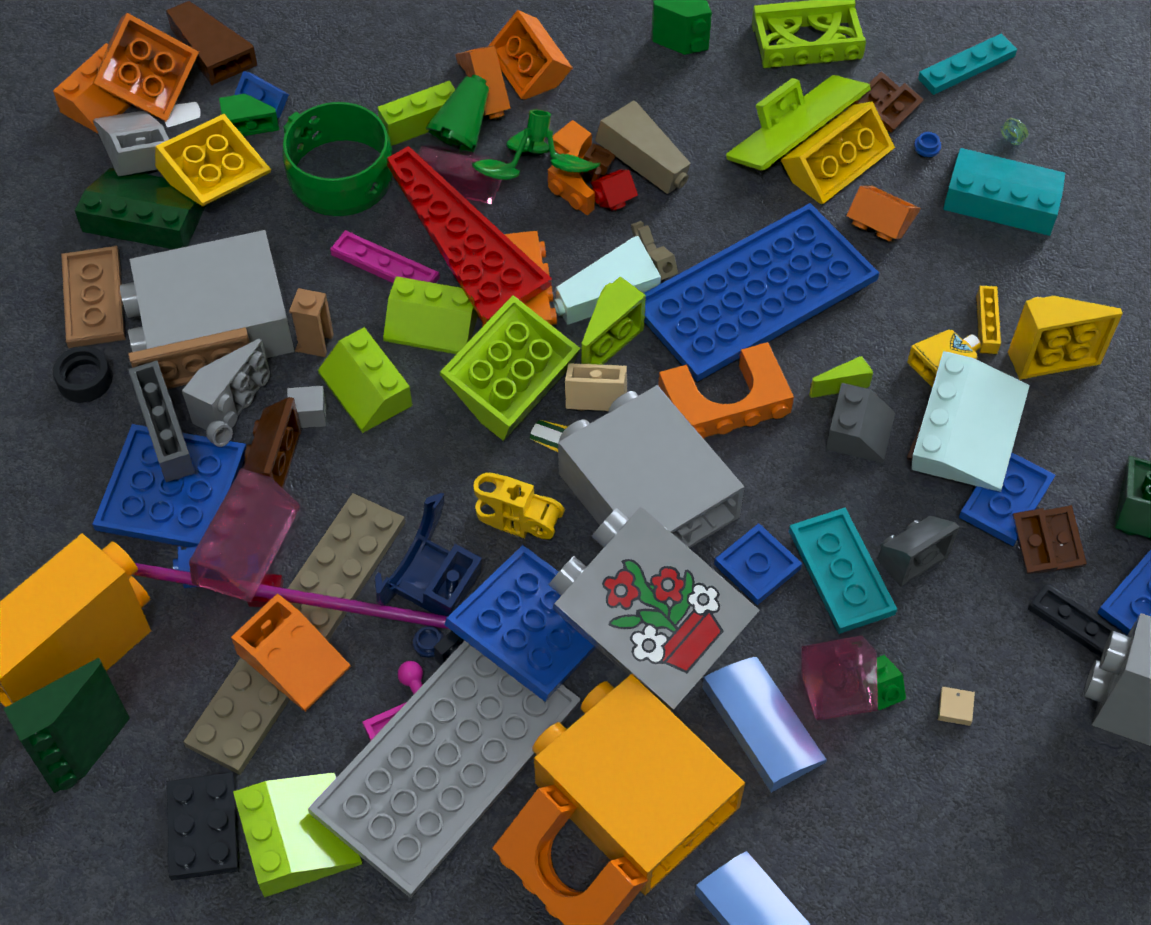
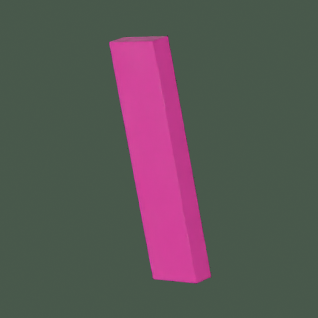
[330,230,440,283]

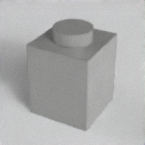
[287,386,326,428]

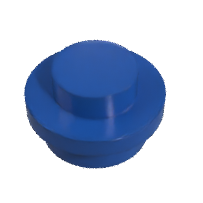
[914,132,941,157]

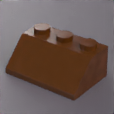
[236,397,302,505]

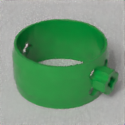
[282,102,393,216]

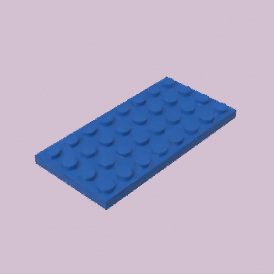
[644,203,879,382]

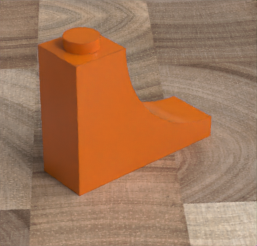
[455,46,511,119]

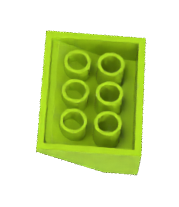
[440,295,581,441]

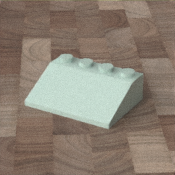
[912,351,1030,492]

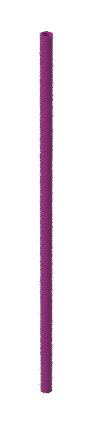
[133,563,449,629]

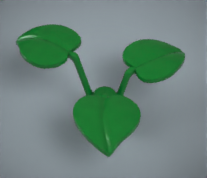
[472,109,600,180]

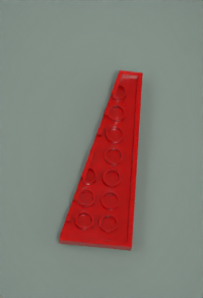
[387,146,552,324]

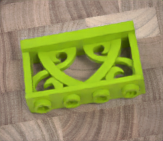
[752,0,866,68]

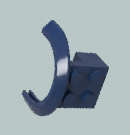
[375,493,482,616]

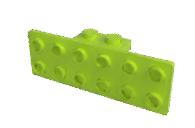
[726,75,871,170]

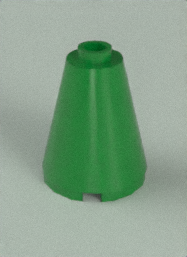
[426,74,489,153]

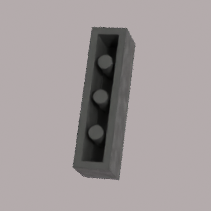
[128,360,195,482]

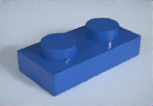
[234,71,289,118]

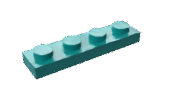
[918,33,1017,95]

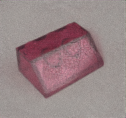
[418,145,508,204]

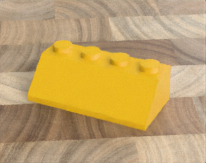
[781,101,895,204]

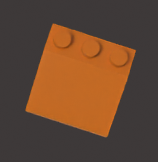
[93,13,199,122]

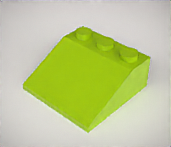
[233,773,362,898]

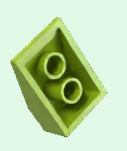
[581,276,646,365]

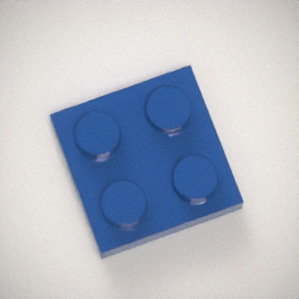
[714,523,802,605]

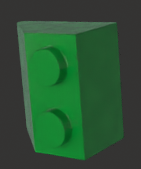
[651,0,712,55]

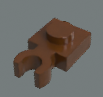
[580,143,616,182]

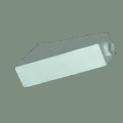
[553,236,661,325]

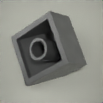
[826,383,895,463]
[878,516,959,587]

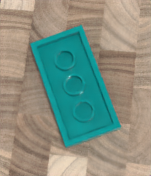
[789,507,897,634]

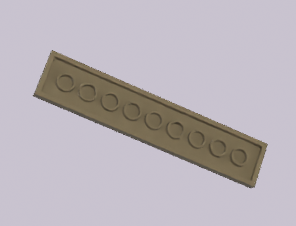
[184,493,406,775]

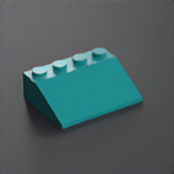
[943,148,1065,236]

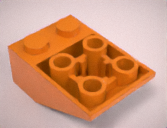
[231,593,351,712]

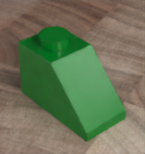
[219,94,279,136]

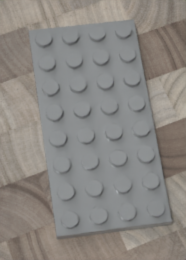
[308,640,581,898]

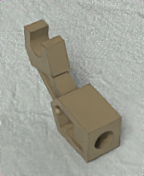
[631,221,678,280]

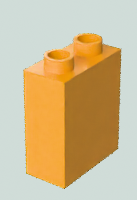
[0,533,151,707]
[532,674,745,895]

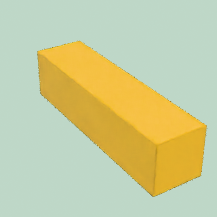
[976,286,1001,354]

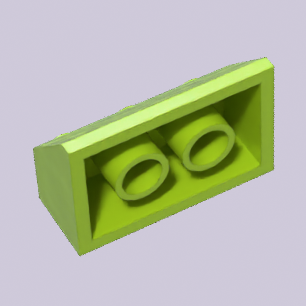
[383,276,479,354]
[318,327,412,433]

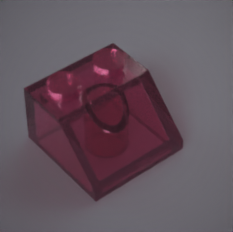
[802,635,878,720]

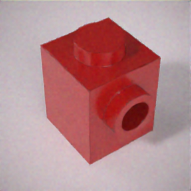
[591,170,638,210]

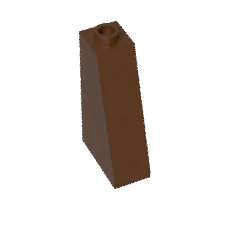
[166,1,257,85]

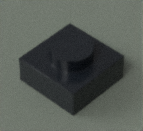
[434,631,464,665]

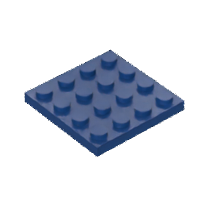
[92,424,246,548]
[444,545,596,702]

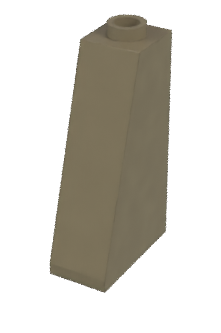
[595,100,691,194]

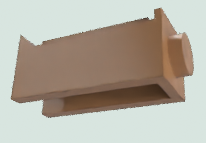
[289,288,334,357]

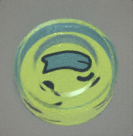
[1001,118,1029,145]

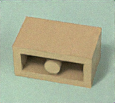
[565,363,627,411]

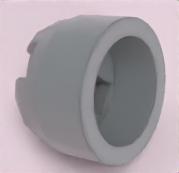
[206,421,233,447]

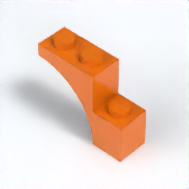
[548,120,595,215]

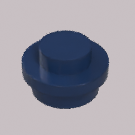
[413,626,444,658]

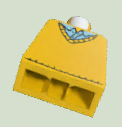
[907,330,981,388]

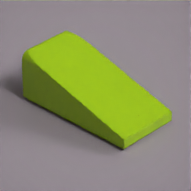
[809,356,873,398]

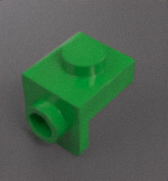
[856,655,906,710]

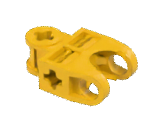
[473,472,565,539]

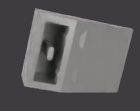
[93,110,169,176]
[182,339,270,430]

